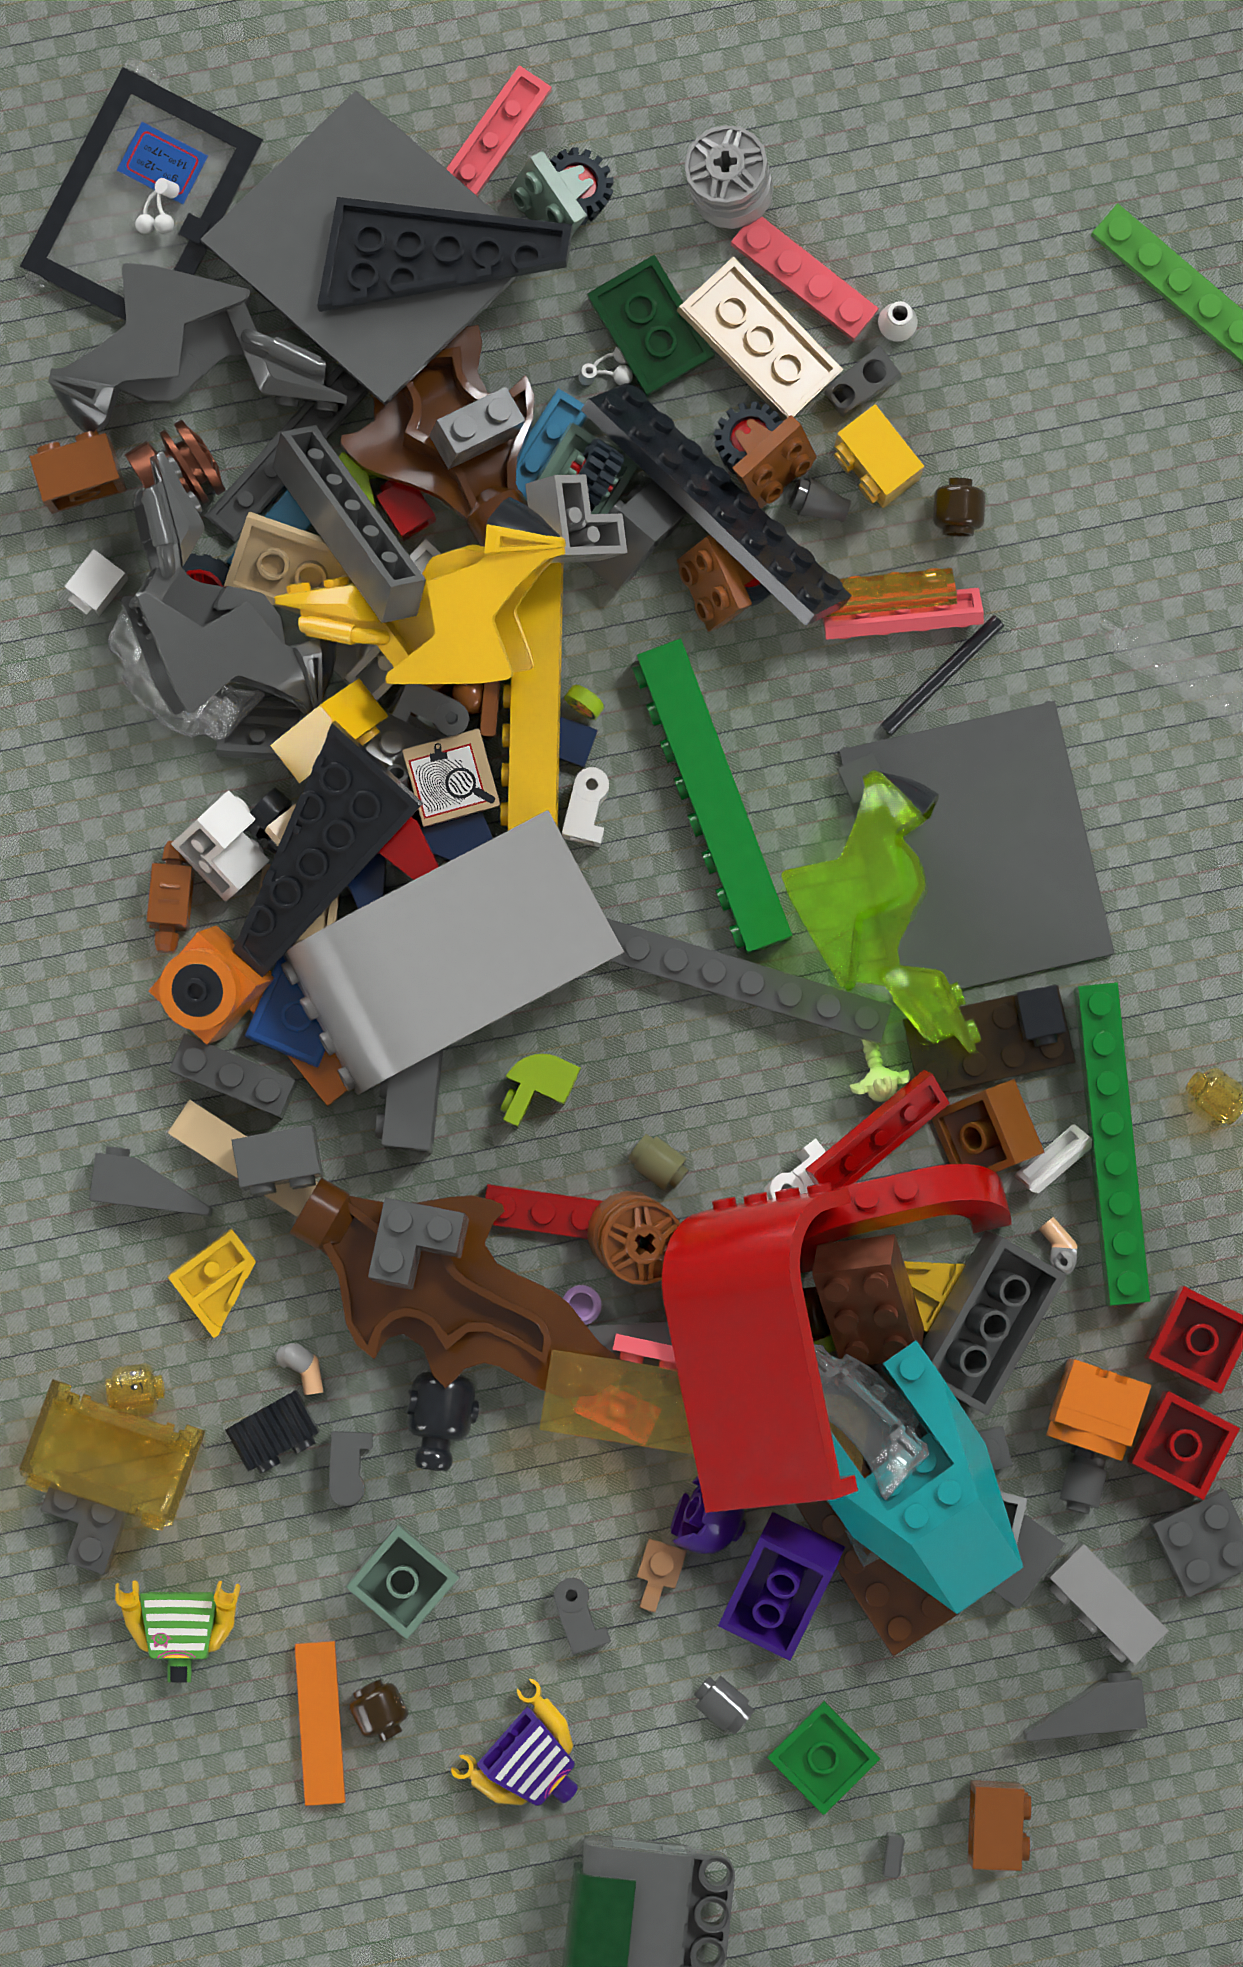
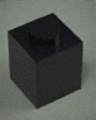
[1014,984,1066,1047]

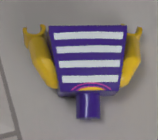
[451,1679,578,1806]

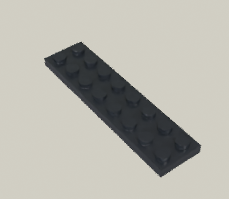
[581,383,852,626]

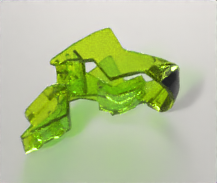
[781,769,982,1055]

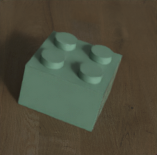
[346,1524,461,1639]

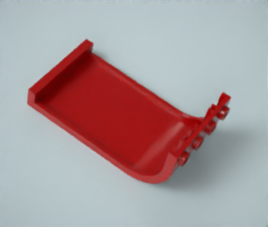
[662,1182,858,1513]

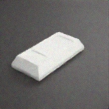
[1014,1124,1092,1193]

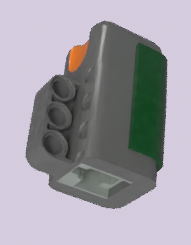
[562,1835,735,1967]

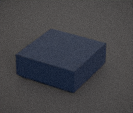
[559,717,598,768]

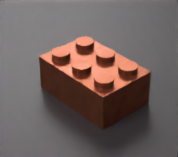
[812,1234,924,1368]

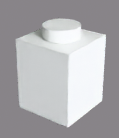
[64,549,129,616]

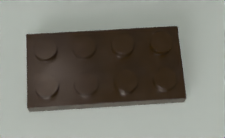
[902,985,1076,1092]

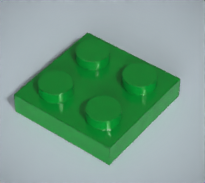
[767,1700,881,1816]

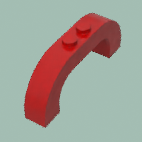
[800,1164,1012,1273]

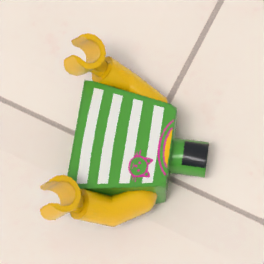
[115,1580,241,1683]

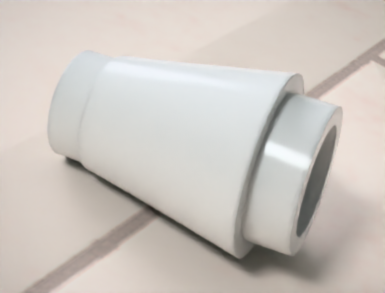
[878,301,918,342]

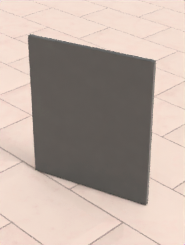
[200,91,518,405]
[839,701,1115,1004]

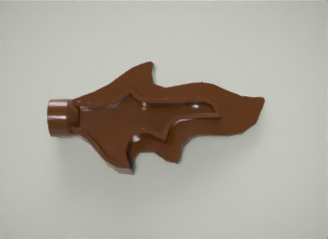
[340,325,534,547]
[289,1177,629,1398]

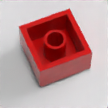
[1144,1286,1243,1394]
[1127,1391,1240,1500]

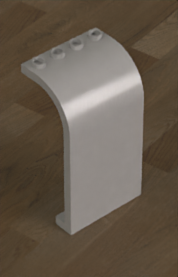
[281,810,624,1095]

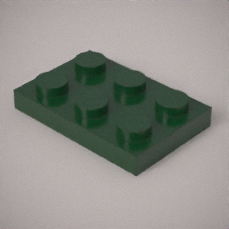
[587,254,715,397]

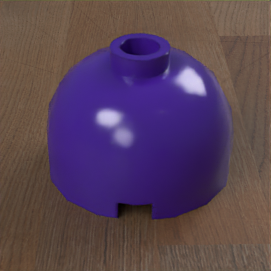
[670,1476,746,1554]

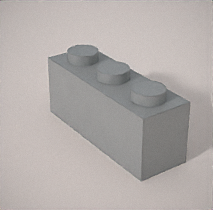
[1047,1542,1169,1665]

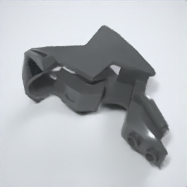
[48,263,347,433]
[121,451,337,715]

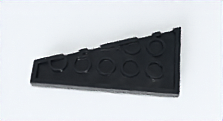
[317,197,573,312]
[233,721,424,977]

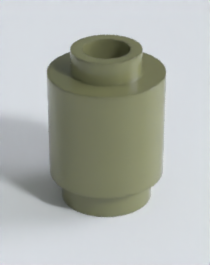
[628,1133,689,1190]

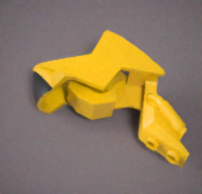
[274,497,566,684]

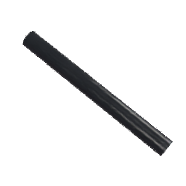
[880,615,1004,736]

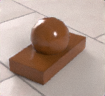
[450,681,500,741]

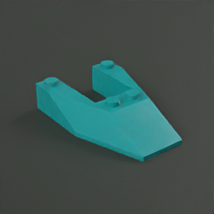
[827,1340,1023,1614]

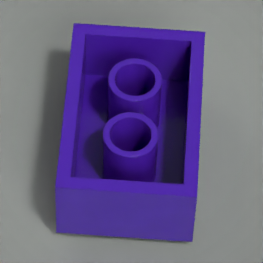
[718,1512,845,1661]

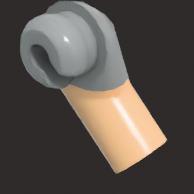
[1039,1216,1077,1275]
[276,1343,323,1395]

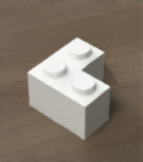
[171,790,270,902]

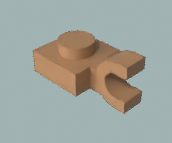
[637,1539,687,1613]

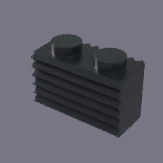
[225,1390,320,1474]

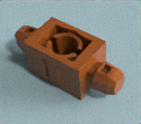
[146,841,195,954]

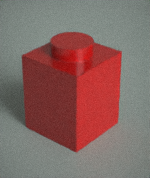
[376,480,436,542]

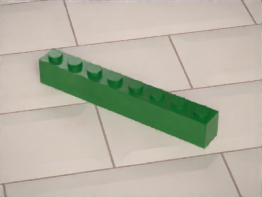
[632,638,793,955]
[1074,982,1150,1306]

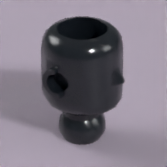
[404,1372,479,1472]

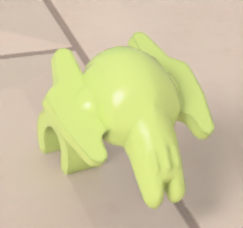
[850,1039,910,1102]

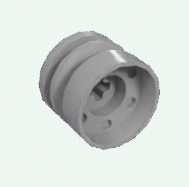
[684,125,774,229]

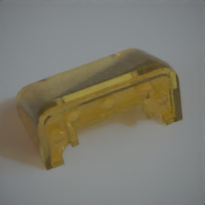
[19,1379,206,1531]

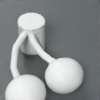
[135,178,179,234]
[579,347,633,385]

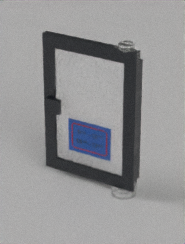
[20,57,263,322]

